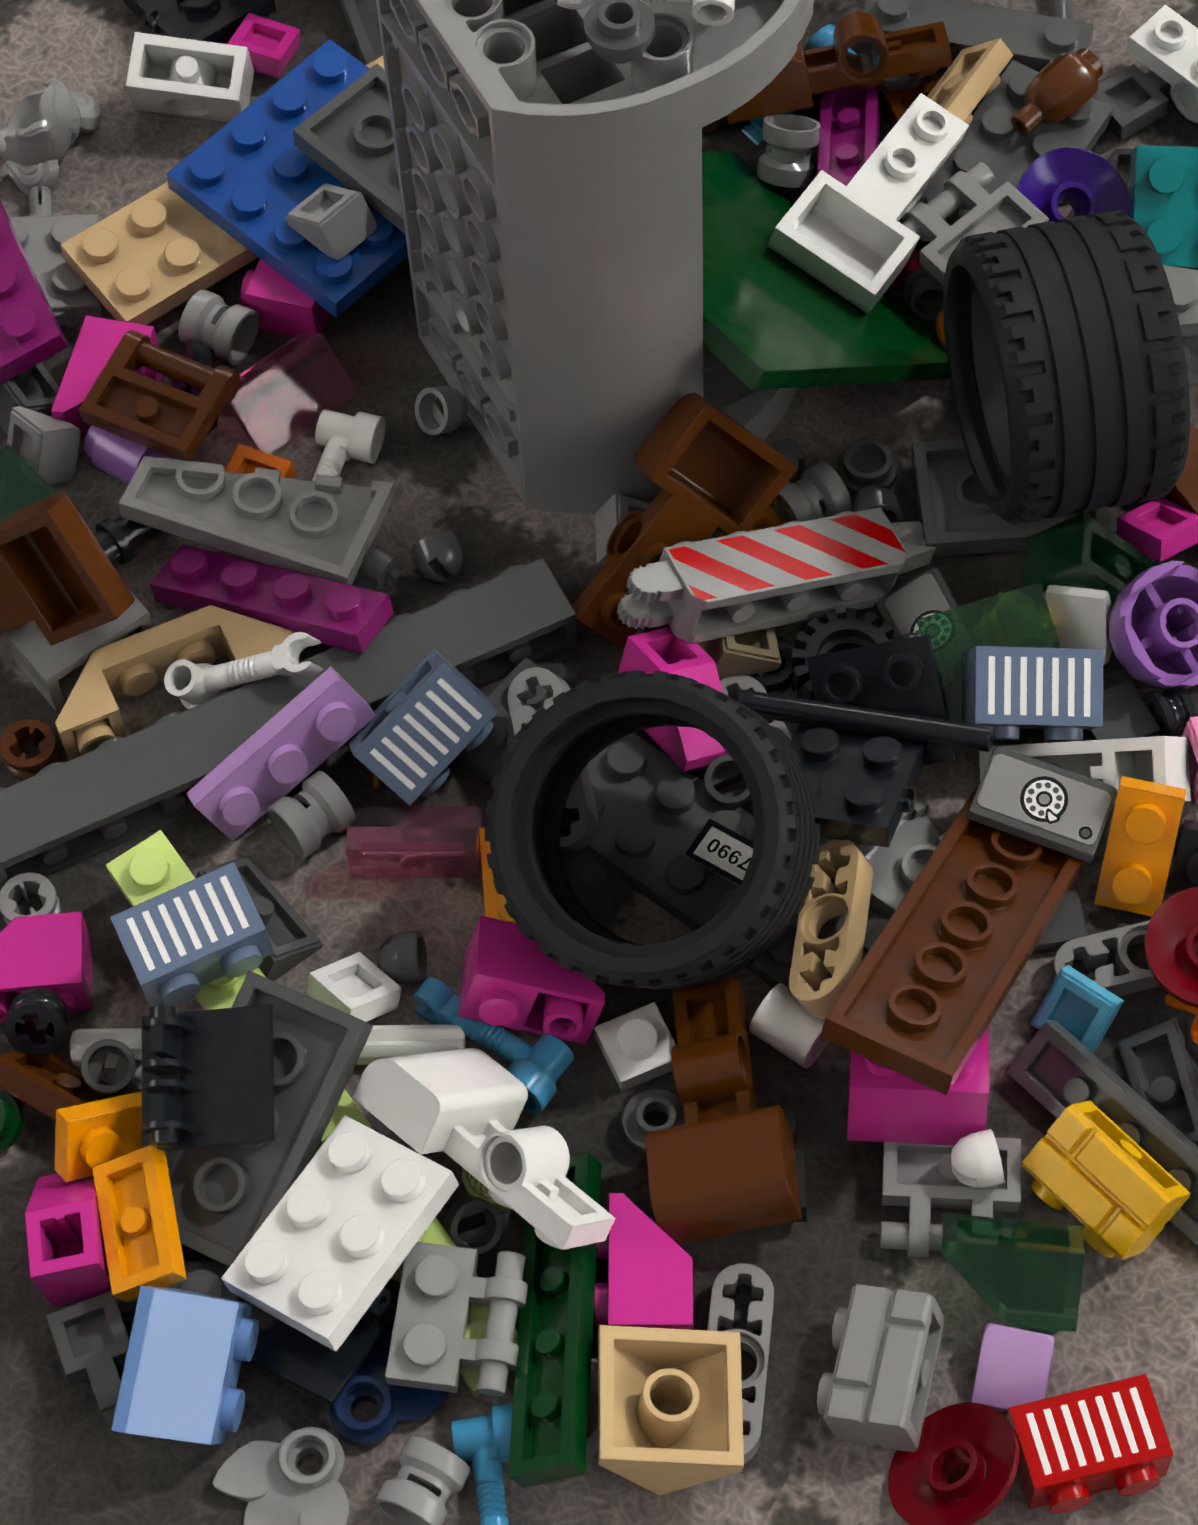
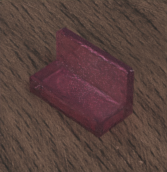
[219,333,356,454]
[346,806,482,878]

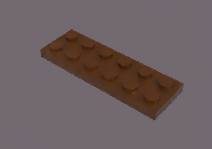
[820,780,1086,1095]

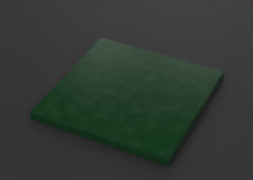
[702,151,950,390]

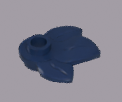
[329,1318,449,1446]

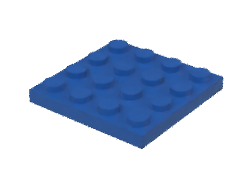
[167,39,408,318]

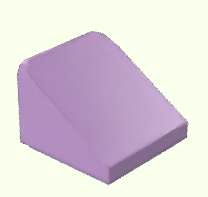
[971,1323,1055,1413]

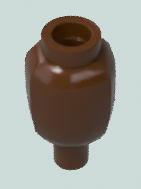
[1011,48,1104,136]

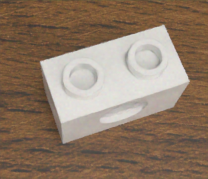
[126,32,254,122]

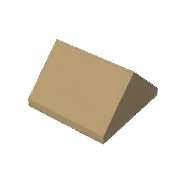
[598,1325,744,1496]

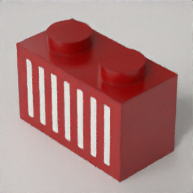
[1006,1374,1174,1513]

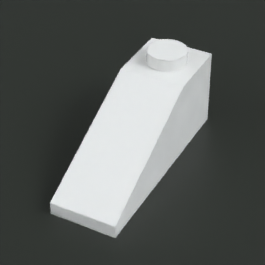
[979,736,1191,805]

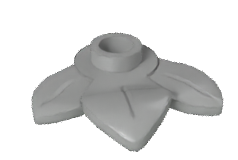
[213,1427,350,1525]

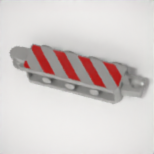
[617,507,936,644]

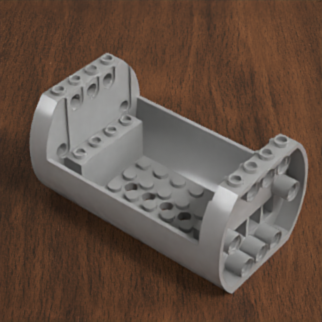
[376,0,814,514]

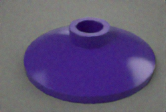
[1017,147,1130,222]

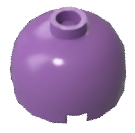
[1109,560,1198,689]

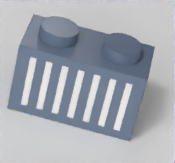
[962,646,1103,742]
[347,649,498,806]
[110,862,274,1007]

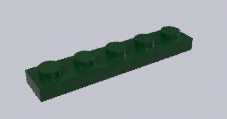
[508,1151,602,1488]

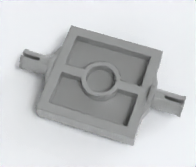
[9,186,102,326]

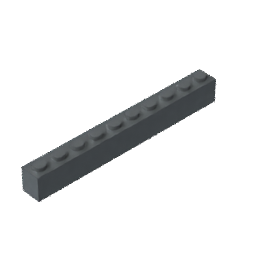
[0,558,578,890]

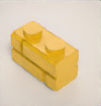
[1021,1100,1191,1260]

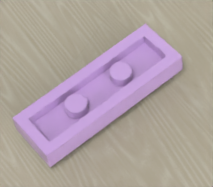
[186,666,377,842]

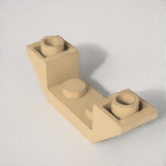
[55,605,301,761]

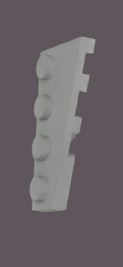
[118,456,395,585]

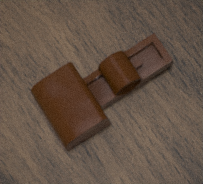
[727,12,953,124]
[572,393,798,649]
[0,491,135,646]
[645,978,802,1244]

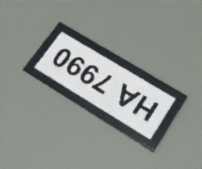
[685,819,754,886]

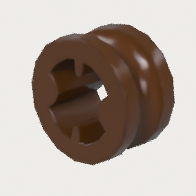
[0,719,60,781]

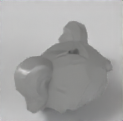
[0,77,101,198]

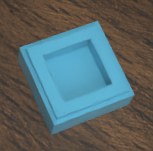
[1030,965,1124,1054]

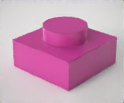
[227,13,301,78]
[1116,497,1198,562]

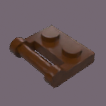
[79,330,240,461]

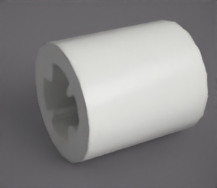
[749,983,830,1069]

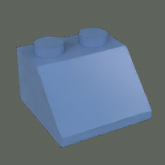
[111,1286,259,1445]

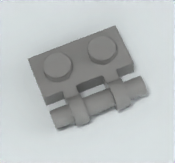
[902,162,1049,286]
[880,1137,1021,1262]
[385,1242,528,1396]

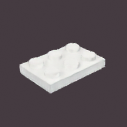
[221,1115,459,1352]

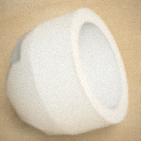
[951,1129,1004,1188]

